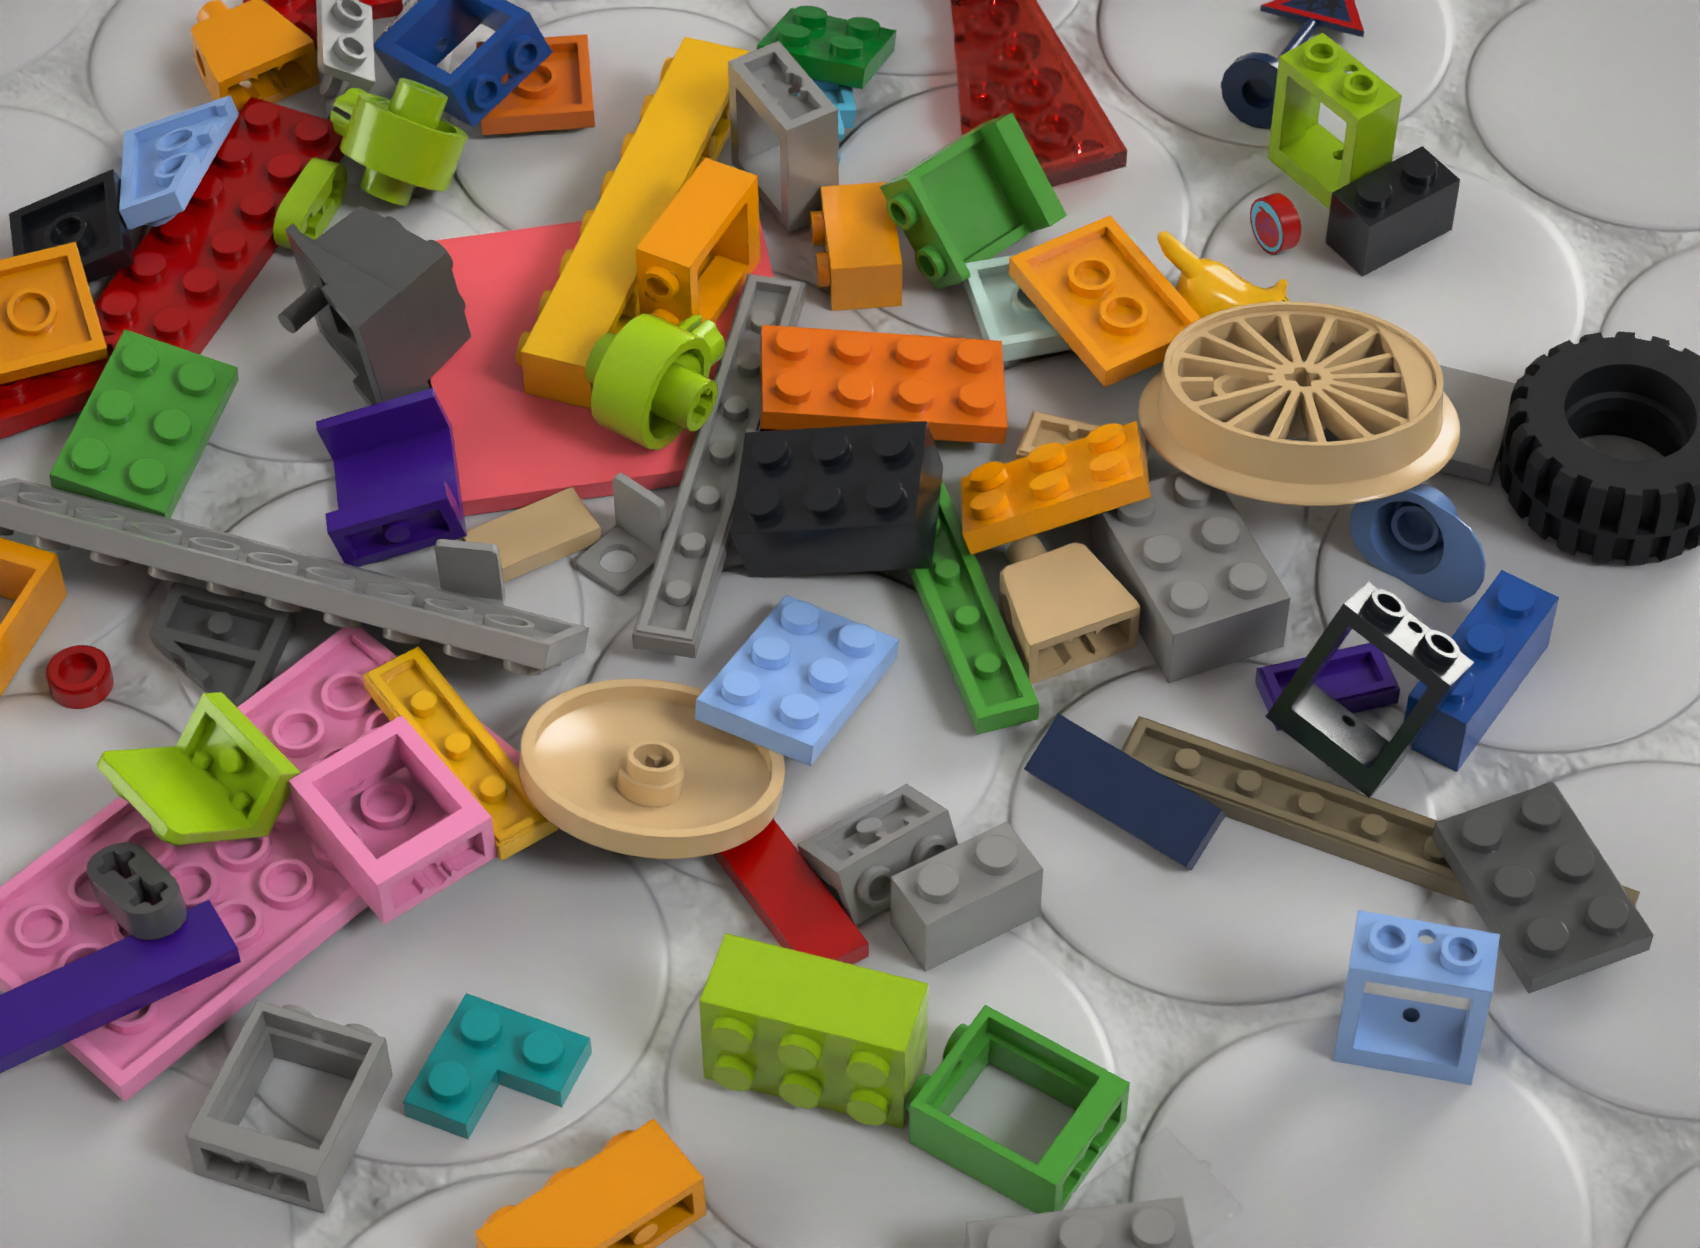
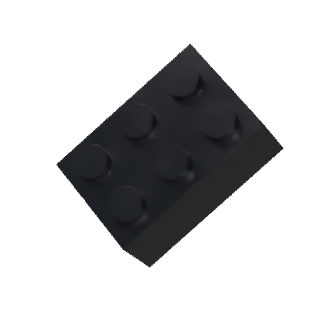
[730,421,943,577]

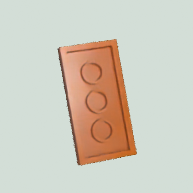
[759,325,1008,444]

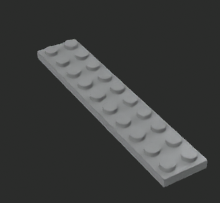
[0,478,589,676]

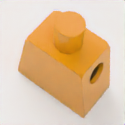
[190,0,320,113]

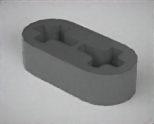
[86,842,187,940]

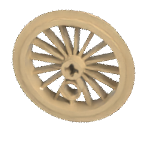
[1138,301,1460,506]

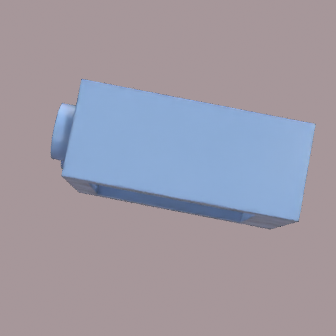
[1333,910,1500,1085]

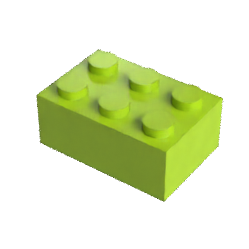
[699,933,928,1129]

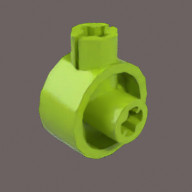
[330,78,468,206]
[585,313,725,450]

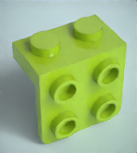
[97,692,301,846]

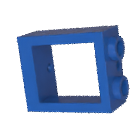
[374,0,553,128]

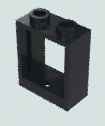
[1265,581,1474,798]

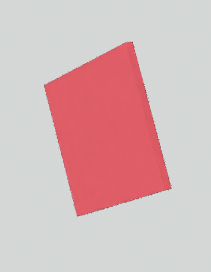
[430,218,776,516]

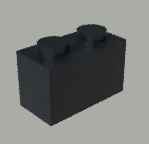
[1325,146,1460,277]

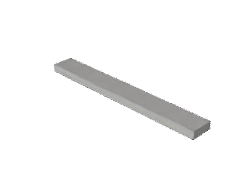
[632,274,806,658]

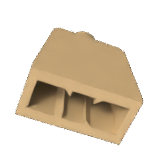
[999,535,1140,685]

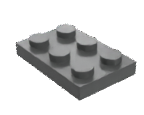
[1432,781,1654,994]

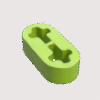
[273,157,348,249]

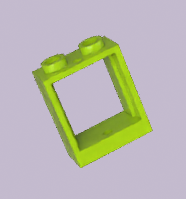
[1268,32,1402,210]

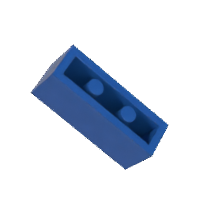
[1404,570,1559,772]

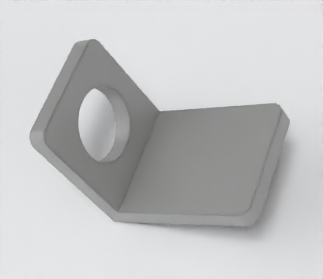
[576,473,667,596]
[430,539,506,648]

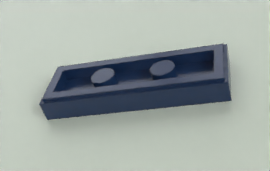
[1024,714,1226,871]

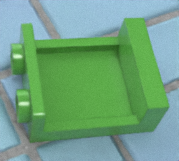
[880,113,1067,290]

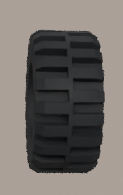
[1499,331,1700,566]

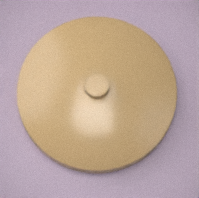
[519,679,785,859]

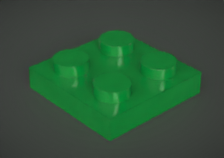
[757,6,897,89]

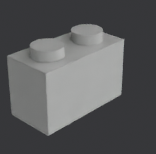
[891,821,1043,972]

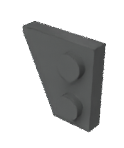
[149,582,296,707]

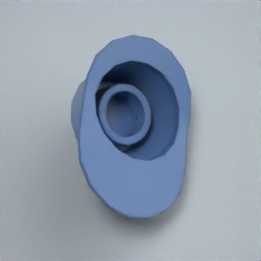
[1350,484,1486,603]

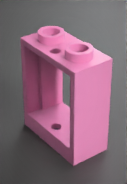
[289,715,497,925]

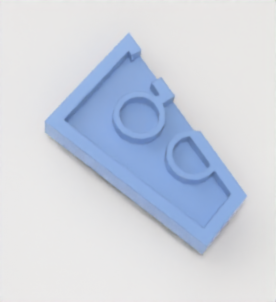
[119,95,239,230]

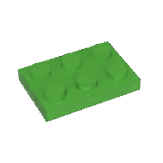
[49,329,239,518]

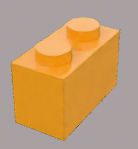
[810,182,902,311]

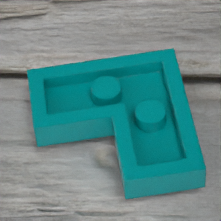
[403,993,592,1139]

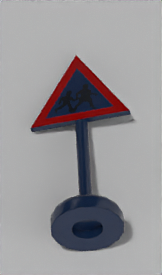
[1221,0,1364,129]

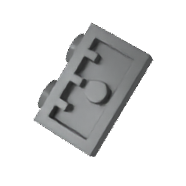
[316,0,375,120]
[797,784,958,925]

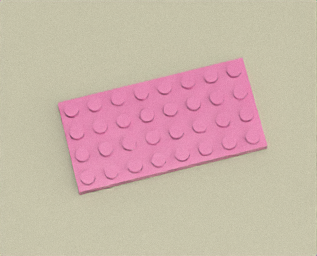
[0,627,520,1102]

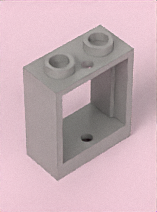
[728,41,839,233]
[185,1000,393,1213]

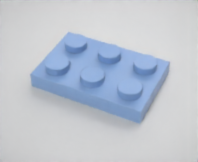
[695,595,899,766]

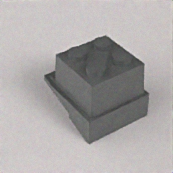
[278,205,472,406]

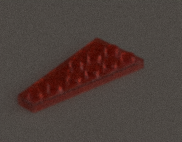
[950,0,1127,187]

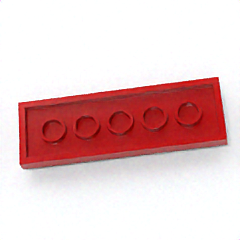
[94,97,345,354]

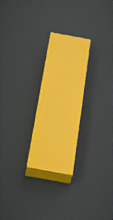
[363,646,558,861]

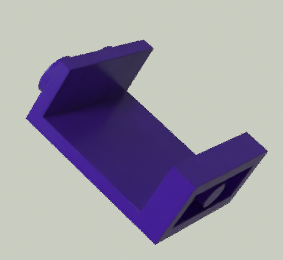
[316,388,467,567]

